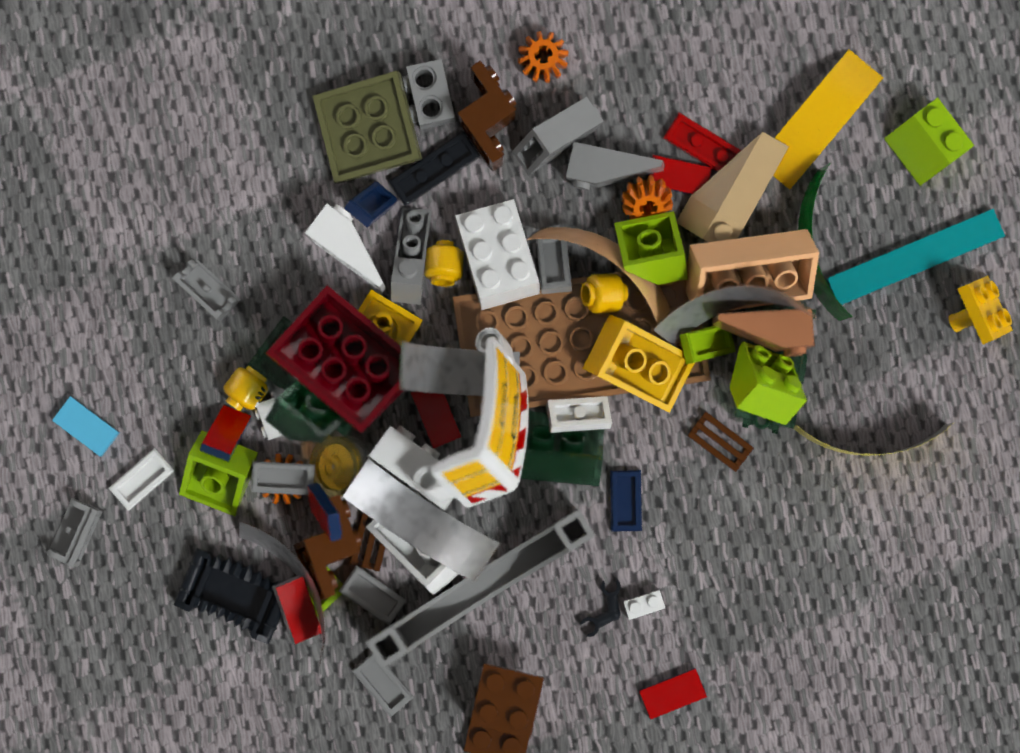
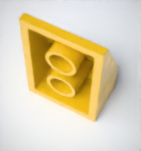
[582,314,695,413]

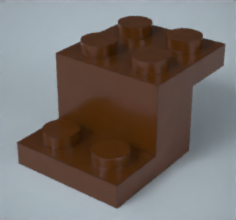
[458,60,517,172]
[293,494,362,600]
[464,663,544,753]

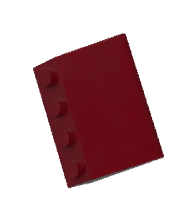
[266,285,404,433]

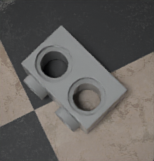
[402,59,456,130]

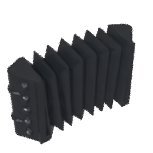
[173,548,282,644]

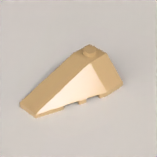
[677,132,789,242]

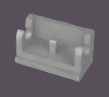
[172,259,241,322]
[47,497,103,567]

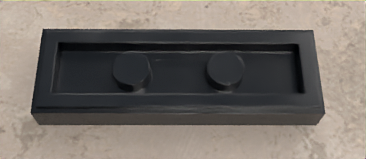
[389,131,480,207]

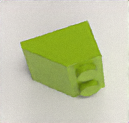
[884,97,975,186]
[614,211,688,285]
[179,431,258,516]

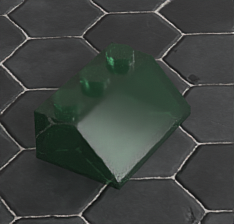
[265,381,345,443]
[520,411,604,486]

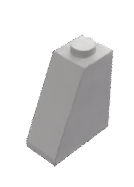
[512,97,604,176]

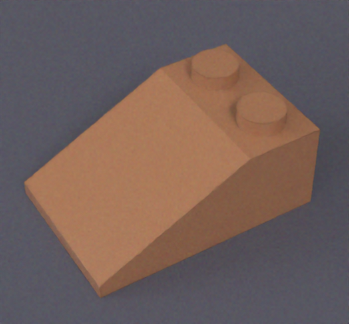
[712,308,814,357]

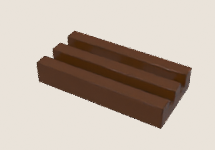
[687,411,754,472]
[350,512,385,572]

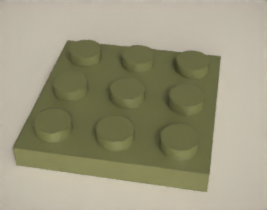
[313,71,422,184]

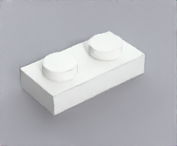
[546,396,612,433]

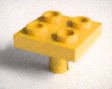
[948,276,1013,345]
[358,289,423,346]

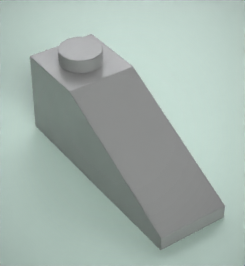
[566,142,665,191]

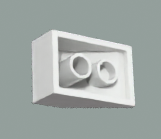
[305,204,386,293]
[366,485,458,597]

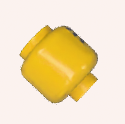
[424,240,464,287]
[581,273,628,314]
[223,365,268,411]

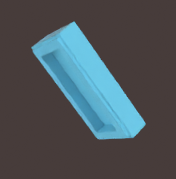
[52,396,120,457]

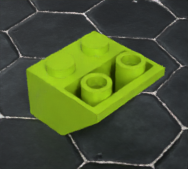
[730,341,807,425]

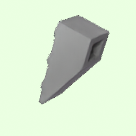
[391,207,432,305]

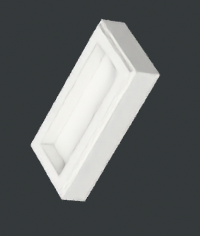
[109,448,175,511]

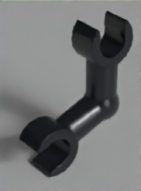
[580,579,621,637]

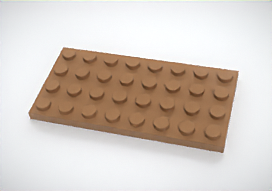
[453,261,711,417]

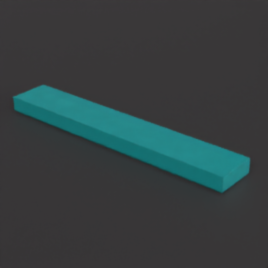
[826,209,1005,305]

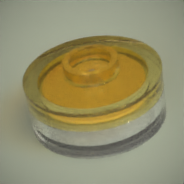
[309,435,371,497]

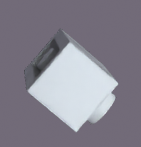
[254,398,288,440]
[623,589,665,620]

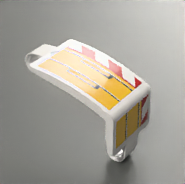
[413,327,529,508]

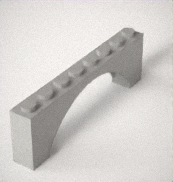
[366,509,596,669]

